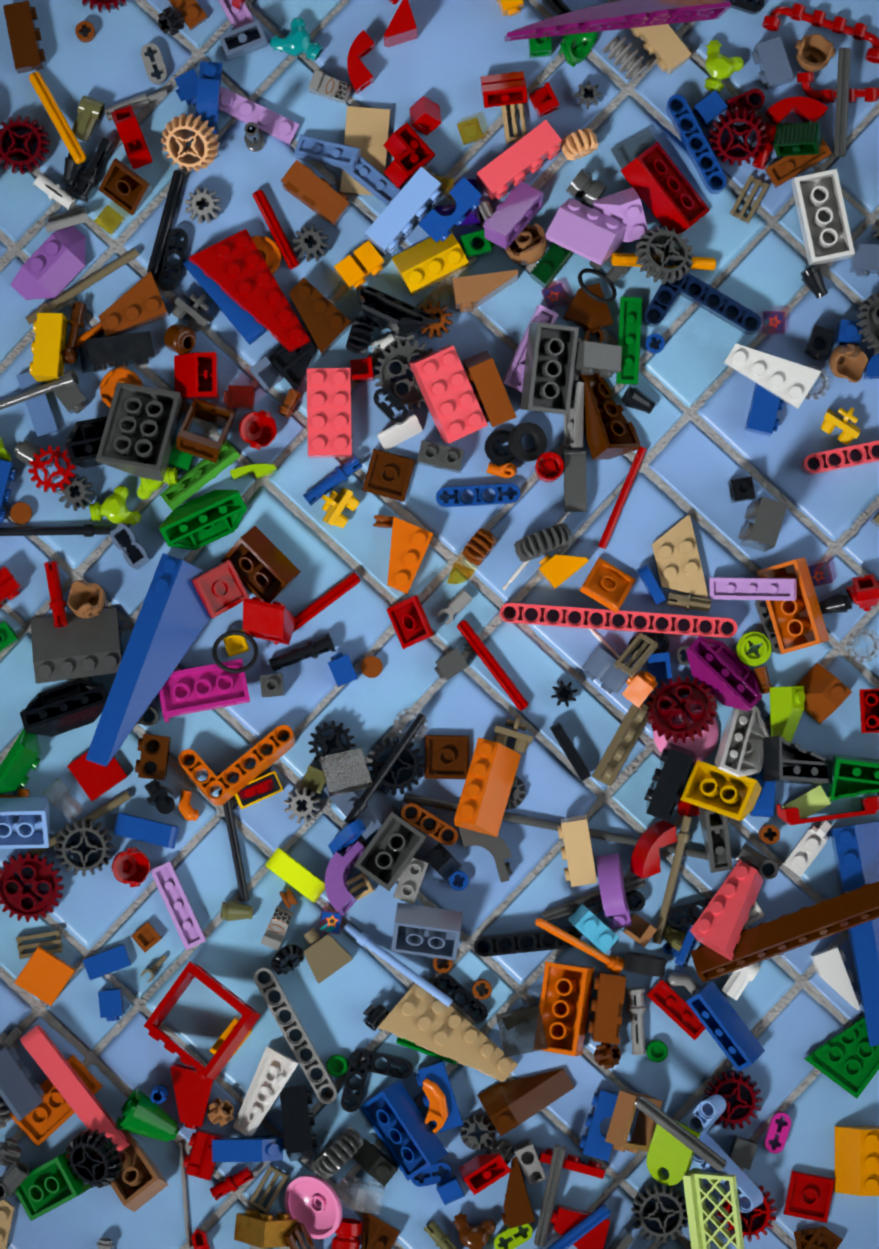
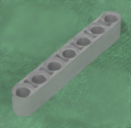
[254,966,338,1104]

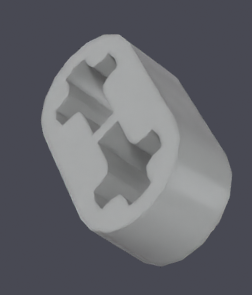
[141,43,168,85]

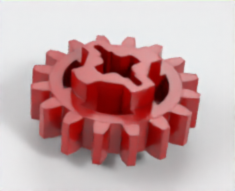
[28,445,77,494]

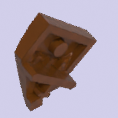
[563,283,614,332]
[794,1227,843,1249]

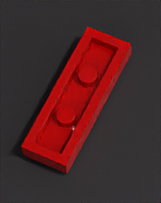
[646,979,706,1040]
[539,1148,606,1179]

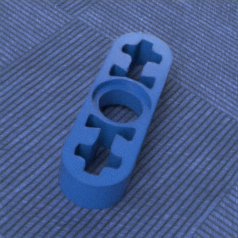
[328,819,366,855]

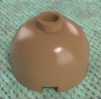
[505,223,547,265]

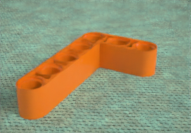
[178,725,296,806]

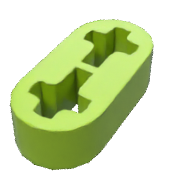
[494,1223,533,1249]

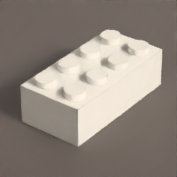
[791,169,855,267]

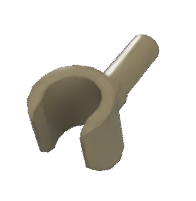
[141,954,167,982]

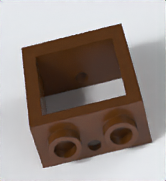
[175,398,235,463]

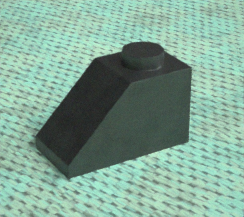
[352,1138,398,1187]

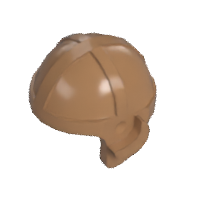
[795,34,835,72]
[829,344,868,383]
[68,580,106,619]

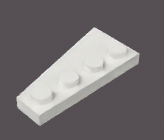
[724,344,822,409]
[233,1046,299,1137]

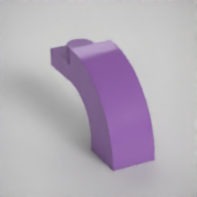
[325,841,365,917]
[597,853,632,929]

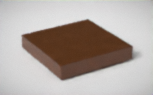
[362,449,416,502]
[425,735,469,779]

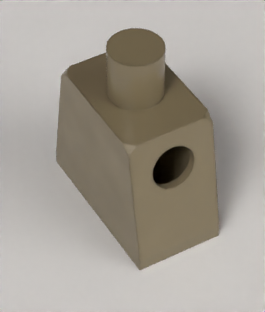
[303,928,353,983]

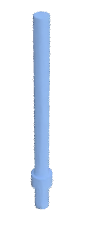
[343,923,453,1007]

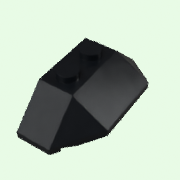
[356,285,440,337]
[65,416,108,468]
[20,679,107,737]

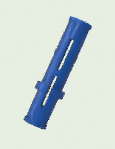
[303,455,363,506]

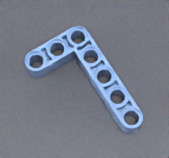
[683,1094,763,1213]

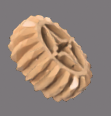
[161,113,220,172]

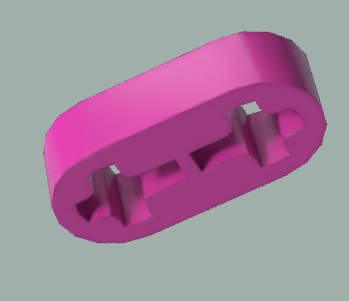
[764,1111,791,1154]

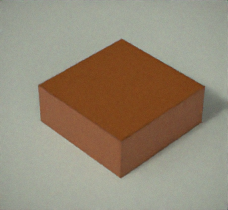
[131,921,162,952]

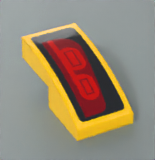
[234,771,284,809]

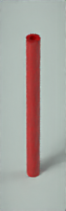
[598,447,647,549]

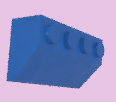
[359,1080,448,1180]

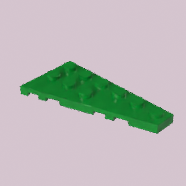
[803,1016,879,1099]

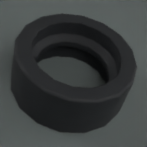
[623,952,667,977]

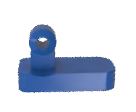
[663,923,697,967]

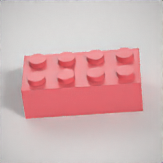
[476,120,562,201]
[409,345,488,444]
[307,368,352,458]

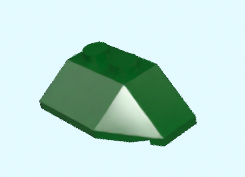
[159,490,247,550]
[0,729,42,794]

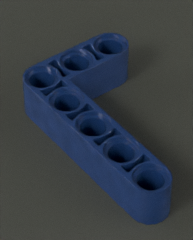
[643,273,761,335]

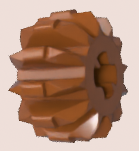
[420,301,453,338]
[462,528,497,566]

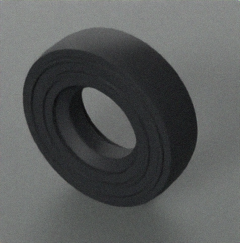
[508,422,547,462]

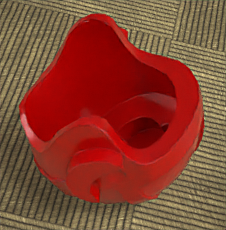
[239,410,277,450]
[111,847,150,887]

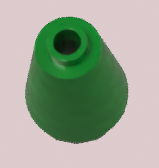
[115,1088,179,1142]

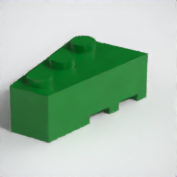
[828,754,879,801]

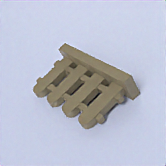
[592,703,648,787]

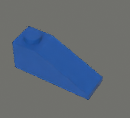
[212,1135,283,1162]

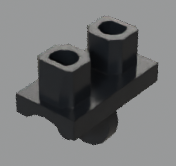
[144,779,175,814]

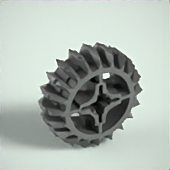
[634,226,694,285]
[514,523,573,562]
[54,817,114,876]
[311,1127,364,1180]
[631,1183,688,1243]

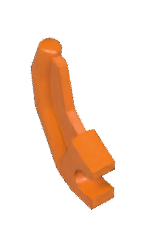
[422,1078,449,1134]

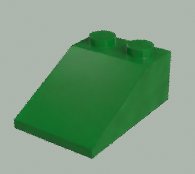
[16,1151,91,1221]

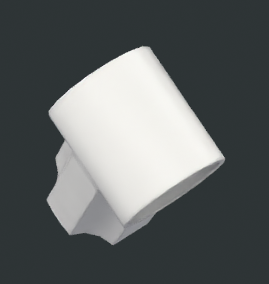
[721,963,761,1001]

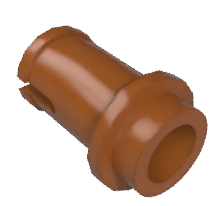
[278,389,302,418]
[753,666,774,694]

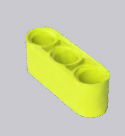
[265,848,325,903]

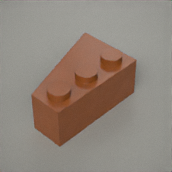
[281,160,350,227]
[98,272,169,337]
[463,351,516,427]
[588,972,626,1045]

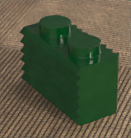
[773,121,823,157]
[530,243,573,289]

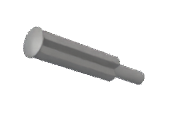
[104,89,168,121]

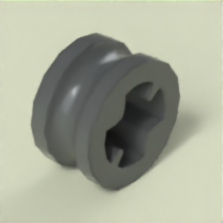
[675,646,689,665]

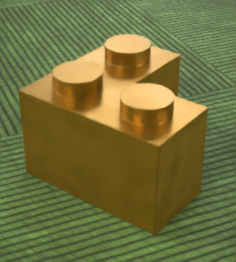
[234,1209,298,1248]

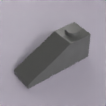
[698,807,733,873]

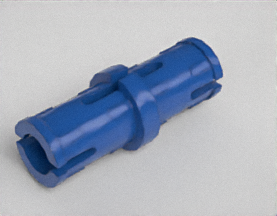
[150,1084,169,1104]

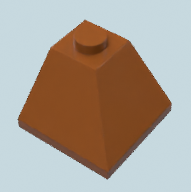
[796,663,852,724]

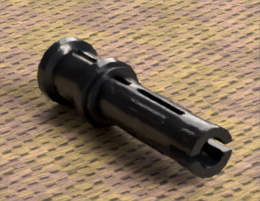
[70,138,115,203]
[269,633,336,672]

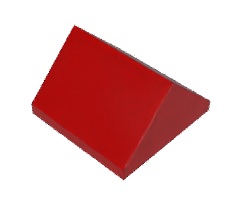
[384,0,417,47]
[386,595,434,649]

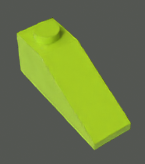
[770,686,805,743]

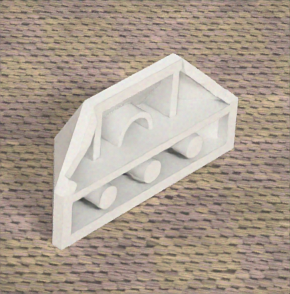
[714,706,770,777]

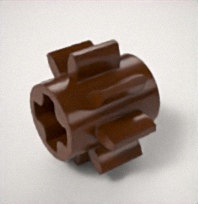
[594,1042,621,1069]

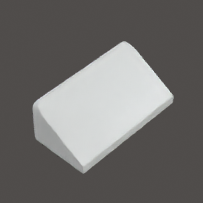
[377,415,422,450]

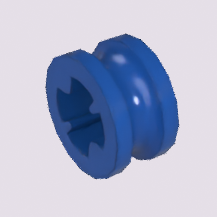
[645,333,665,354]
[449,871,469,891]

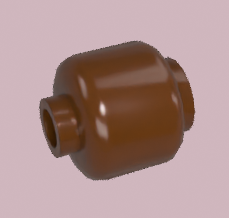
[164,324,197,354]

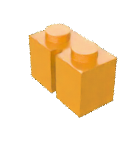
[334,240,385,290]

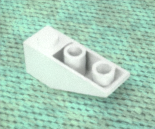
[811,946,862,1010]

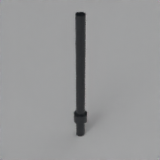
[0,524,111,537]
[344,713,426,825]
[217,772,249,902]

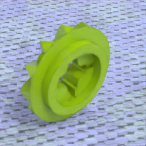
[736,632,772,666]

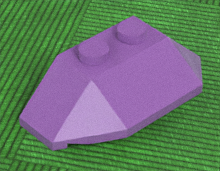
[10,226,86,300]

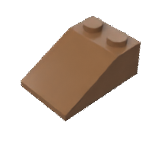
[452,269,518,313]
[110,1131,169,1212]

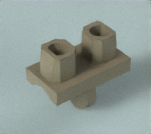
[494,715,533,753]

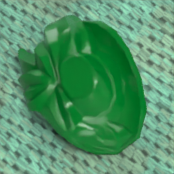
[559,32,597,67]

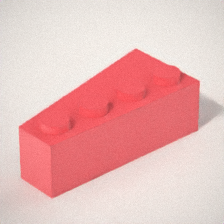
[690,860,764,961]

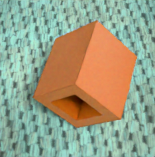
[622,670,659,708]

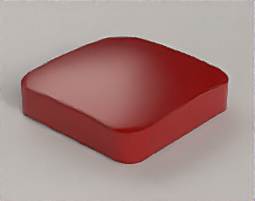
[677,794,699,816]

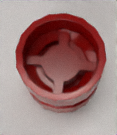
[535,452,564,483]
[331,1218,363,1249]

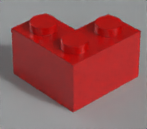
[383,123,436,188]

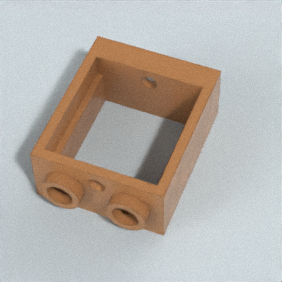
[605,1090,663,1154]

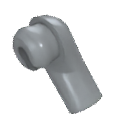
[666,972,699,994]

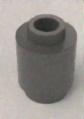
[14,439,47,468]

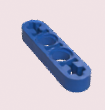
[436,483,521,508]

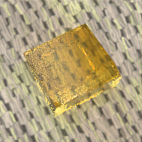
[433,175,454,199]

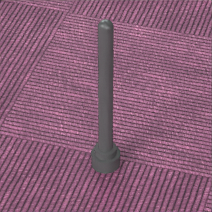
[0,370,79,410]

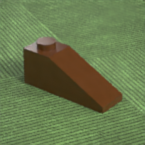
[501,1157,535,1229]

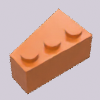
[387,516,434,595]

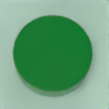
[646,1040,668,1062]
[326,1054,348,1077]

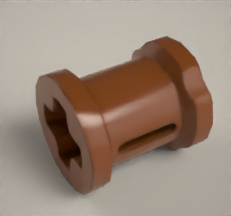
[758,824,780,844]

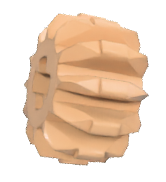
[561,128,599,160]

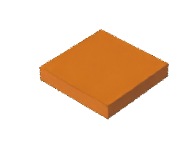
[579,557,636,613]
[14,946,75,1006]

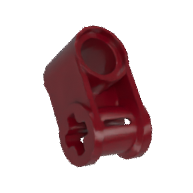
[725,89,765,124]

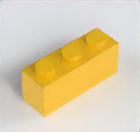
[29,313,68,382]

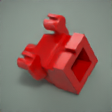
[846,574,879,611]

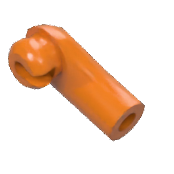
[178,790,199,821]

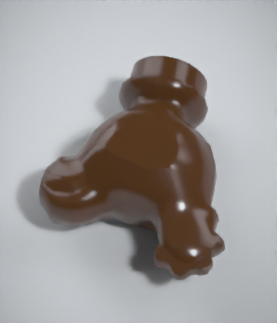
[453,1213,496,1249]

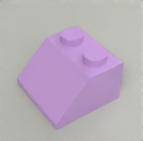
[592,187,648,242]

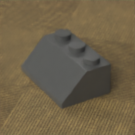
[354,812,427,891]

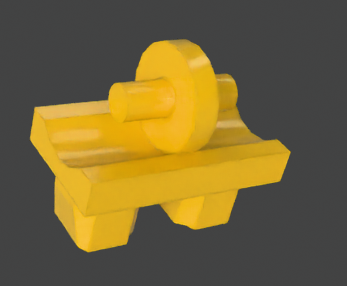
[821,407,861,446]
[321,487,360,528]

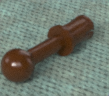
[61,302,87,365]

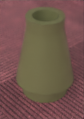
[221,900,253,922]

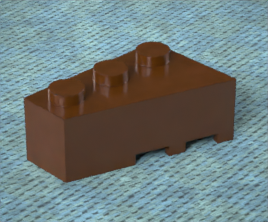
[289,277,352,357]

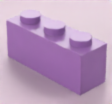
[483,181,543,249]

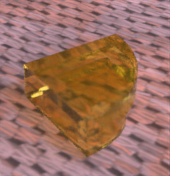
[447,563,475,585]

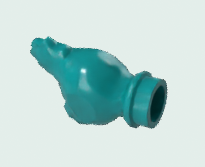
[270,17,323,62]

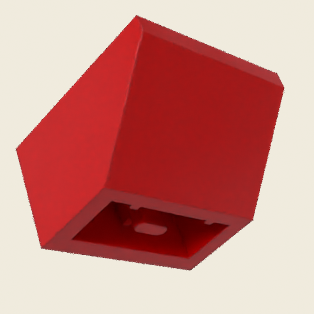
[174,352,219,399]
[243,597,296,645]
[859,689,879,733]

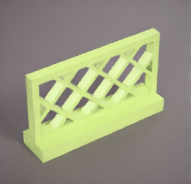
[683,1168,744,1249]

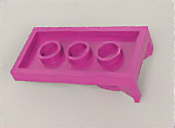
[159,659,250,723]

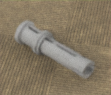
[626,987,646,1055]

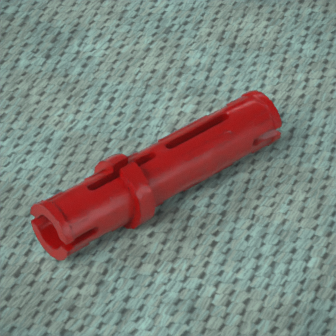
[44,561,68,628]

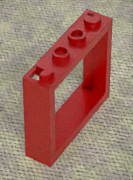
[144,962,261,1080]

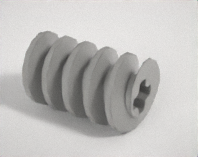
[602,36,650,83]

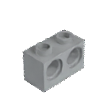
[393,857,429,905]

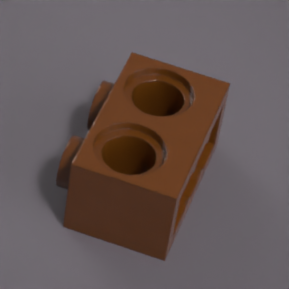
[135,734,171,780]

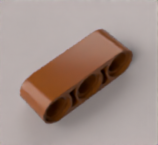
[400,801,458,846]

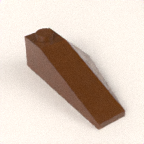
[580,371,641,460]
[477,1068,575,1136]

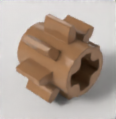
[207,1098,234,1127]

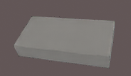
[44,207,89,233]

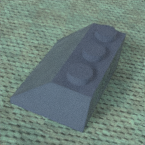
[323,761,399,839]
[0,1044,45,1121]

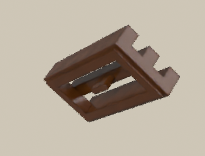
[284,1222,316,1249]

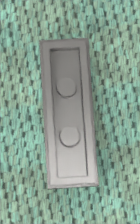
[564,382,584,449]

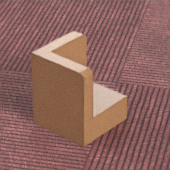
[622,914,657,947]

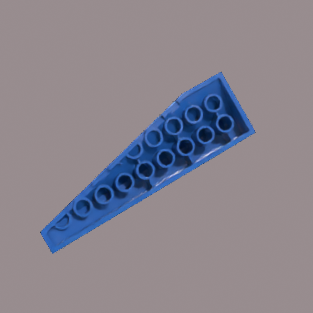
[86,553,211,767]
[830,821,879,1047]

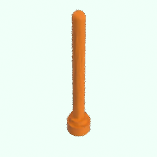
[535,918,624,974]

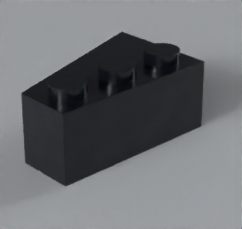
[78,331,155,373]
[763,736,832,785]
[644,743,694,822]
[280,1085,318,1162]

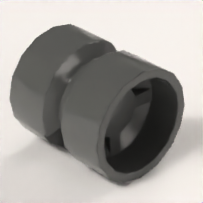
[566,169,607,208]

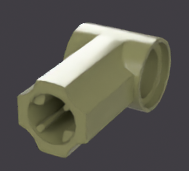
[72,95,105,142]

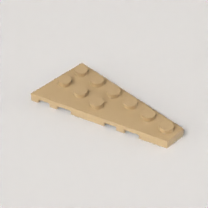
[377,983,518,1082]

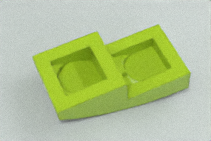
[230,464,278,481]

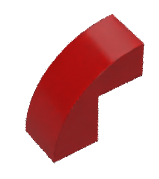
[347,30,375,95]
[765,96,828,125]
[111,105,153,170]
[630,819,677,879]

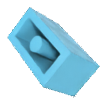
[568,904,619,954]

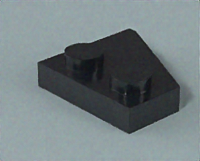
[269,341,316,391]

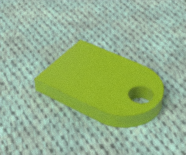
[646,1121,701,1186]

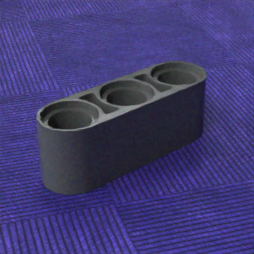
[564,449,587,512]

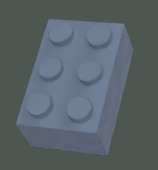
[391,903,463,961]

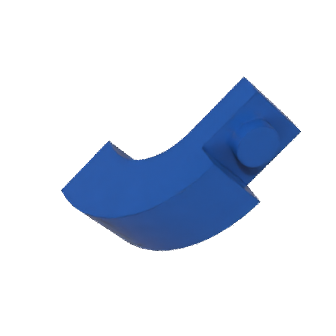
[196,61,223,134]

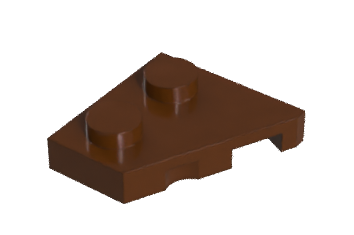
[360,1209,401,1249]

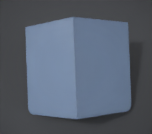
[249,356,282,392]

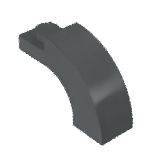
[459,827,512,883]

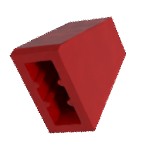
[170,1063,214,1129]
[551,1205,610,1249]

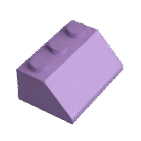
[545,198,626,265]

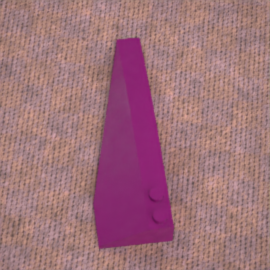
[504,0,731,41]

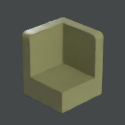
[301,765,330,794]

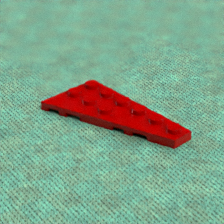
[188,229,310,353]

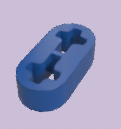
[636,564,666,606]
[411,1161,452,1187]

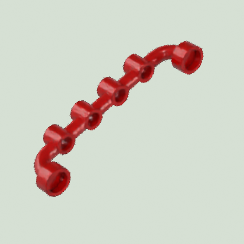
[762,3,879,64]
[797,72,879,104]

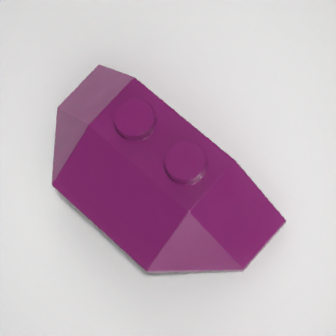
[686,636,762,711]

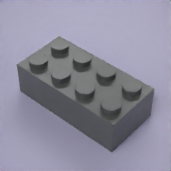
[520,322,579,415]
[738,497,788,552]

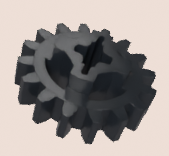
[308,721,356,768]

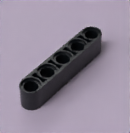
[474,926,581,957]

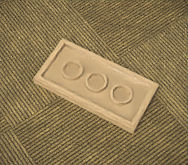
[340,106,390,196]

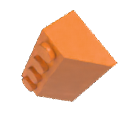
[757,557,830,655]
[454,737,521,837]
[534,962,594,1056]

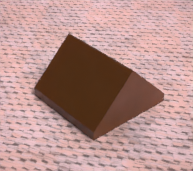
[98,158,153,216]

